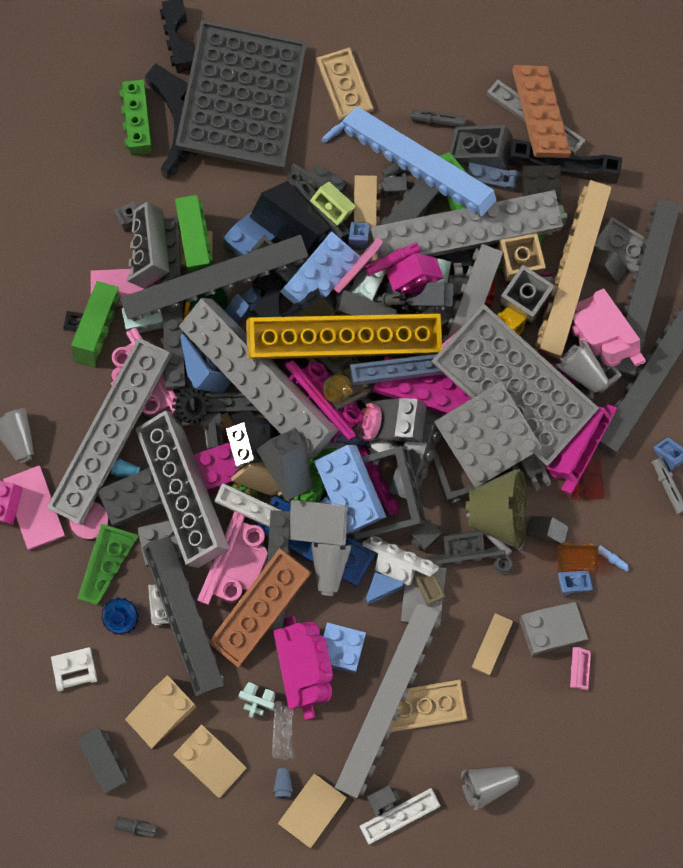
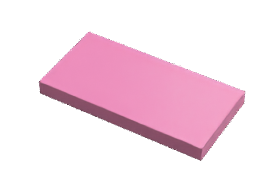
[91,269,162,307]
[3,465,66,550]

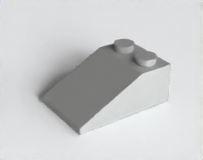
[519,602,588,657]

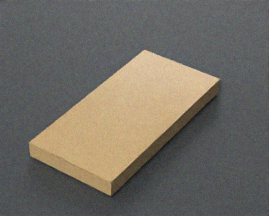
[316,47,374,122]
[389,680,467,732]

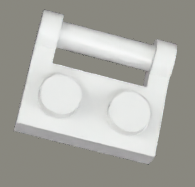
[51,647,97,692]

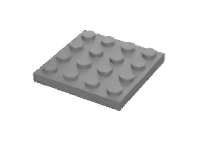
[434,381,543,488]

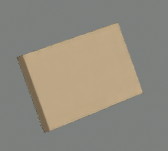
[278,773,347,849]

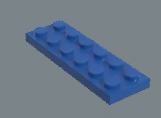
[257,496,376,587]

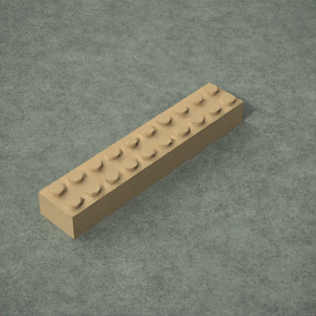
[533,180,612,363]

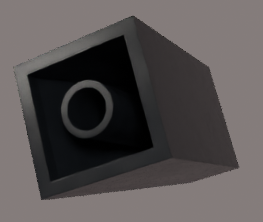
[250,181,330,256]
[226,422,281,468]

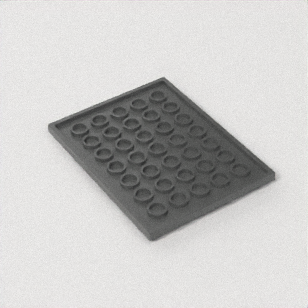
[175,20,307,171]

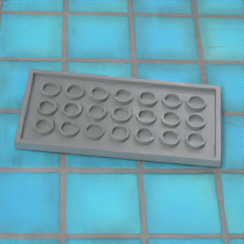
[431,303,599,466]

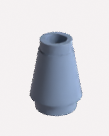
[273,768,293,800]

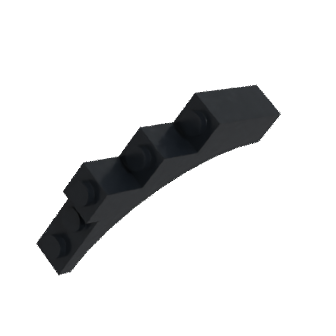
[145,63,198,180]
[252,269,308,369]

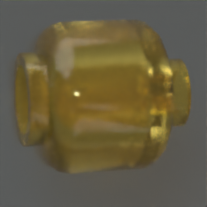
[323,374,352,403]

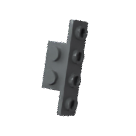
[287,164,354,203]
[426,530,506,566]

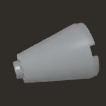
[556,339,609,393]
[0,408,34,464]
[311,542,351,596]
[461,766,520,810]

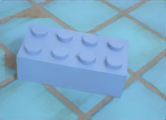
[280,231,360,304]
[314,445,386,534]

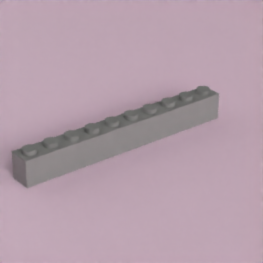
[425,244,503,426]
[335,603,441,799]

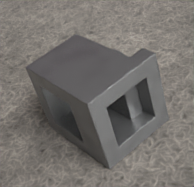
[380,173,407,199]
[113,201,140,232]
[367,786,400,816]

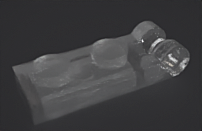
[272,701,294,761]

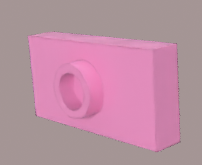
[570,647,591,691]

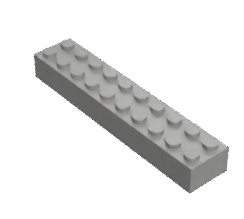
[370,190,563,264]
[179,298,339,459]

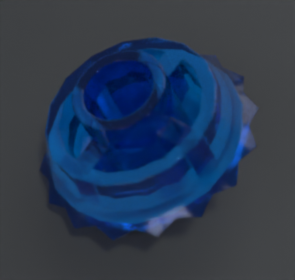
[101,597,139,635]

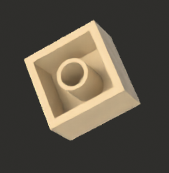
[497,232,546,282]

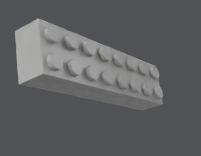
[136,410,230,568]

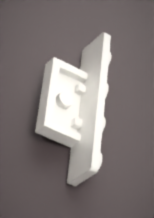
[362,536,439,586]

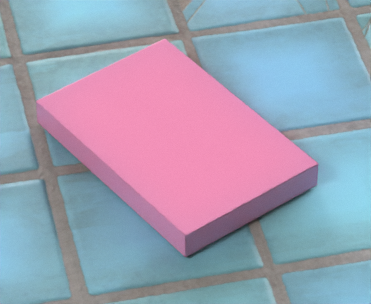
[334,237,383,293]

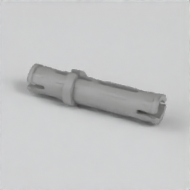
[651,457,683,515]

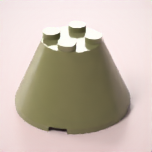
[466,469,528,548]

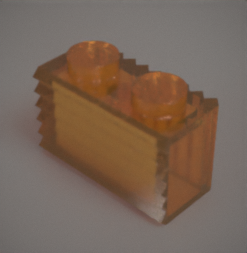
[557,542,599,572]

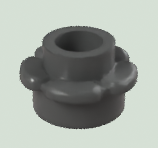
[494,555,513,574]

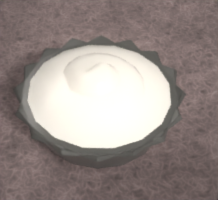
[367,440,402,461]

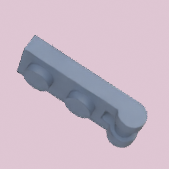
[467,162,519,192]

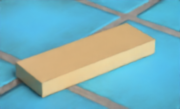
[471,613,513,676]

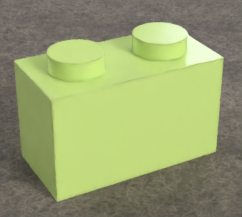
[310,182,356,226]

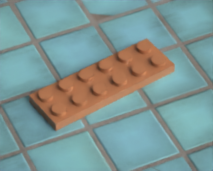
[512,65,571,158]
[210,548,312,667]

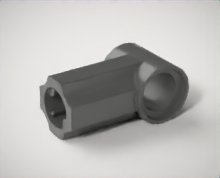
[202,412,224,450]

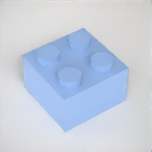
[323,623,366,675]

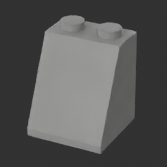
[500,265,555,325]

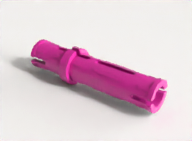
[364,242,421,276]

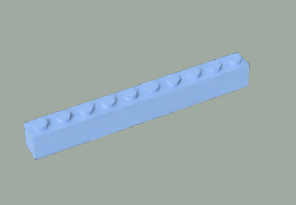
[343,106,496,216]

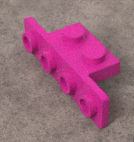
[357,446,401,516]

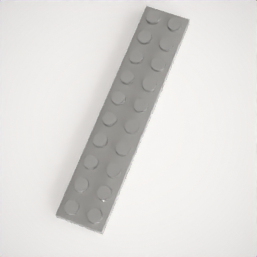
[47,338,172,525]

